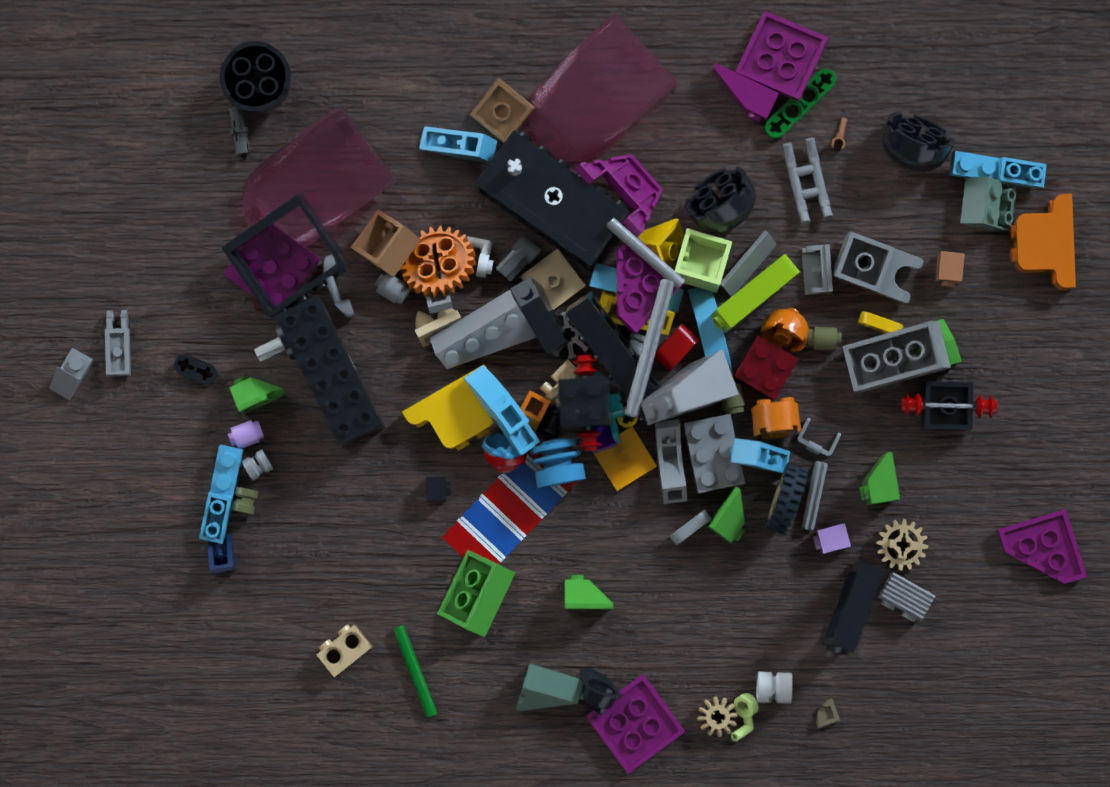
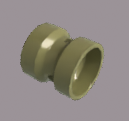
[230,487,259,515]

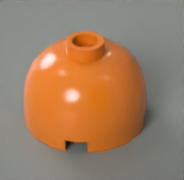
[760,308,809,352]

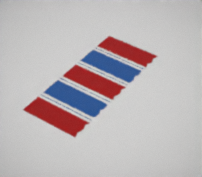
[442,434,578,564]

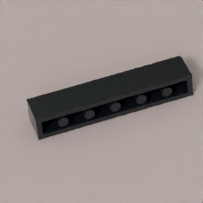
[565,292,661,426]

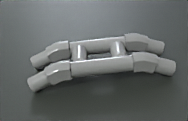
[783,138,833,226]

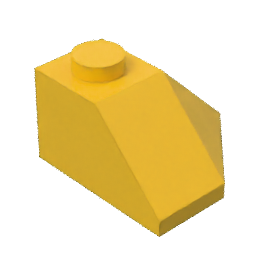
[638,219,684,270]

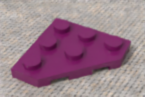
[616,237,683,334]
[997,509,1087,584]

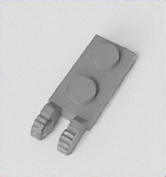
[105,310,131,377]

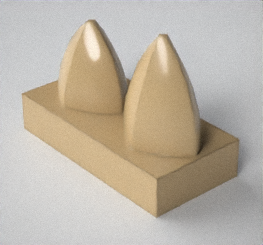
[415,308,462,347]

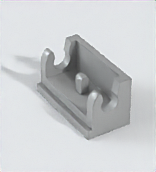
[801,244,833,295]

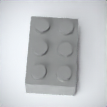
[683,414,745,494]

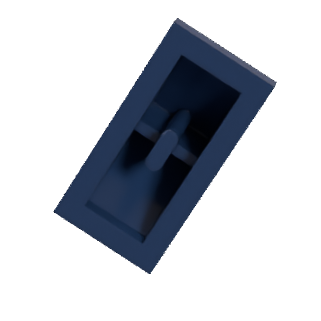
[208,534,237,574]

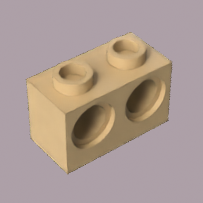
[317,624,373,677]

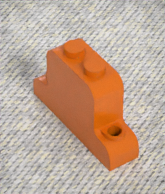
[1009,194,1076,290]

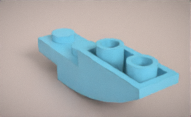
[949,151,1047,188]
[463,365,540,456]
[199,444,244,544]

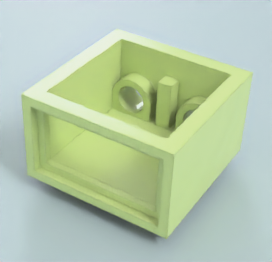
[674,228,732,293]

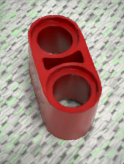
[654,324,700,372]

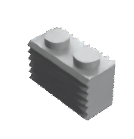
[878,572,935,622]

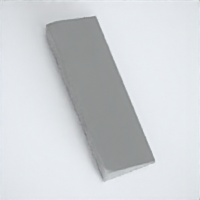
[719,231,776,297]

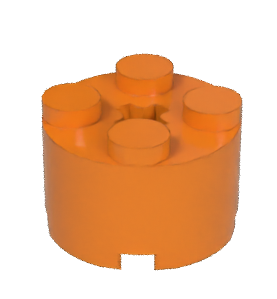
[751,397,801,439]

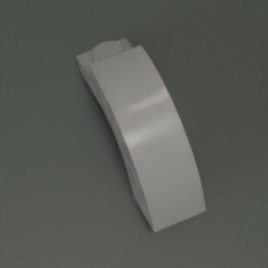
[655,419,687,504]

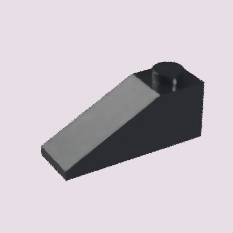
[511,277,568,355]

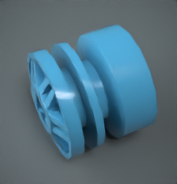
[530,438,586,488]

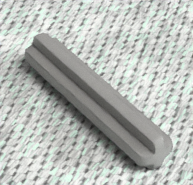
[801,461,828,531]

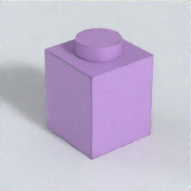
[813,523,851,554]

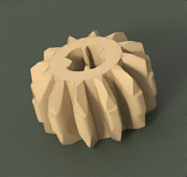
[697,696,738,737]

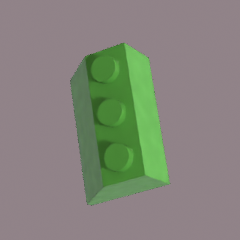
[437,550,515,637]

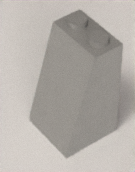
[641,350,738,425]

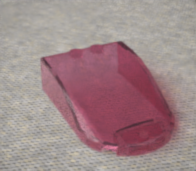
[529,13,678,162]
[242,106,397,247]

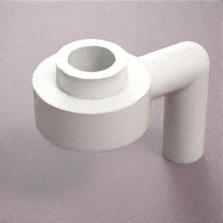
[467,236,493,278]

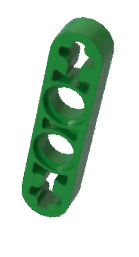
[764,69,836,140]

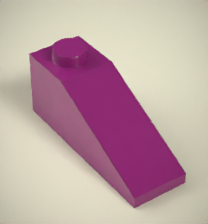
[712,63,779,123]

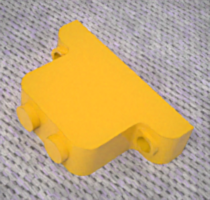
[402,364,493,451]

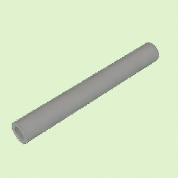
[606,217,685,289]

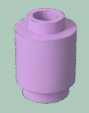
[228,420,264,449]

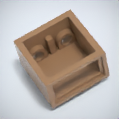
[351,210,421,277]

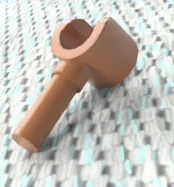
[831,118,847,150]

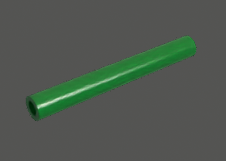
[393,625,438,718]

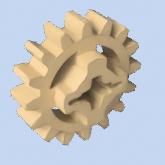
[876,519,928,571]

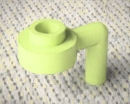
[731,693,758,741]

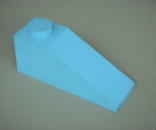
[419,126,497,163]
[730,438,790,474]

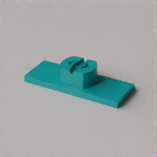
[596,371,626,444]

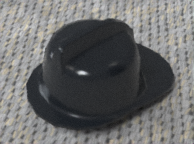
[579,668,622,715]

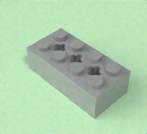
[842,321,951,392]

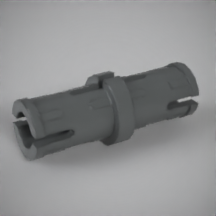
[229,107,251,156]

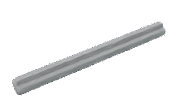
[624,279,674,418]

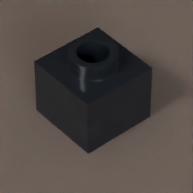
[426,476,451,501]

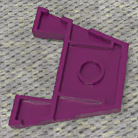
[575,154,663,237]

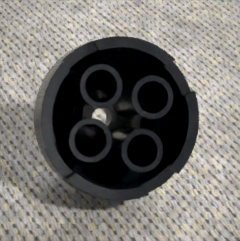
[219,41,292,114]
[881,112,954,172]
[685,167,756,233]

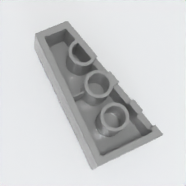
[430,290,537,369]

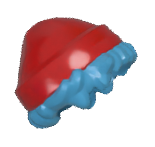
[482,433,528,473]

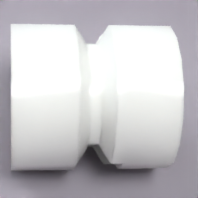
[756,672,792,703]

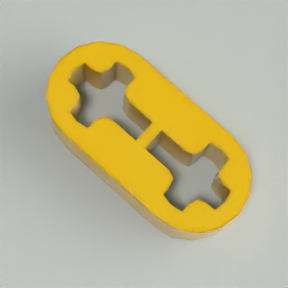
[858,311,904,334]

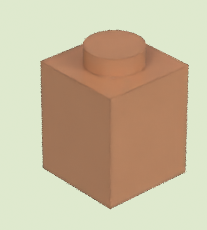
[935,251,965,287]

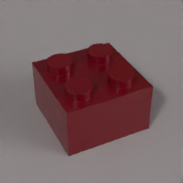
[733,335,798,402]

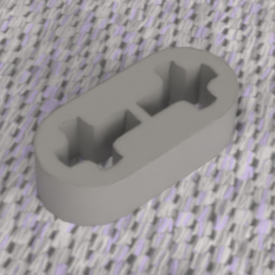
[669,510,712,545]

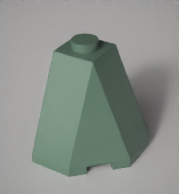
[516,663,585,711]

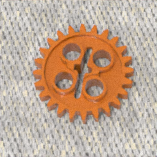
[400,226,476,298]

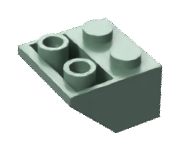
[960,177,1016,232]

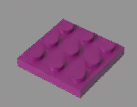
[735,11,829,102]
[223,217,321,305]
[586,674,685,774]

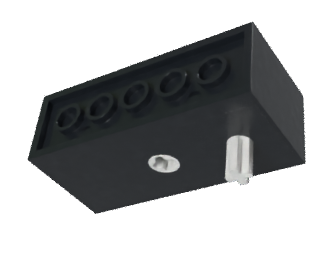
[475,130,630,271]

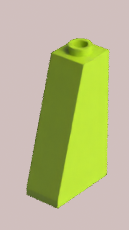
[711,254,800,333]

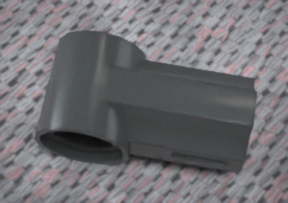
[496,234,542,283]

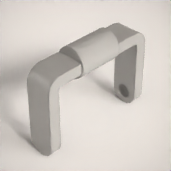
[797,417,841,456]

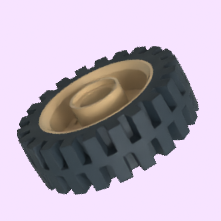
[765,463,808,536]

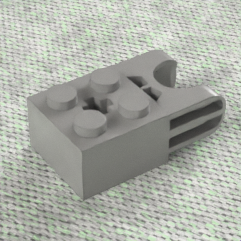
[832,232,924,303]

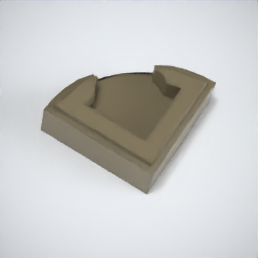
[816,698,840,729]

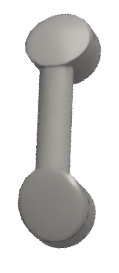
[323,254,355,318]

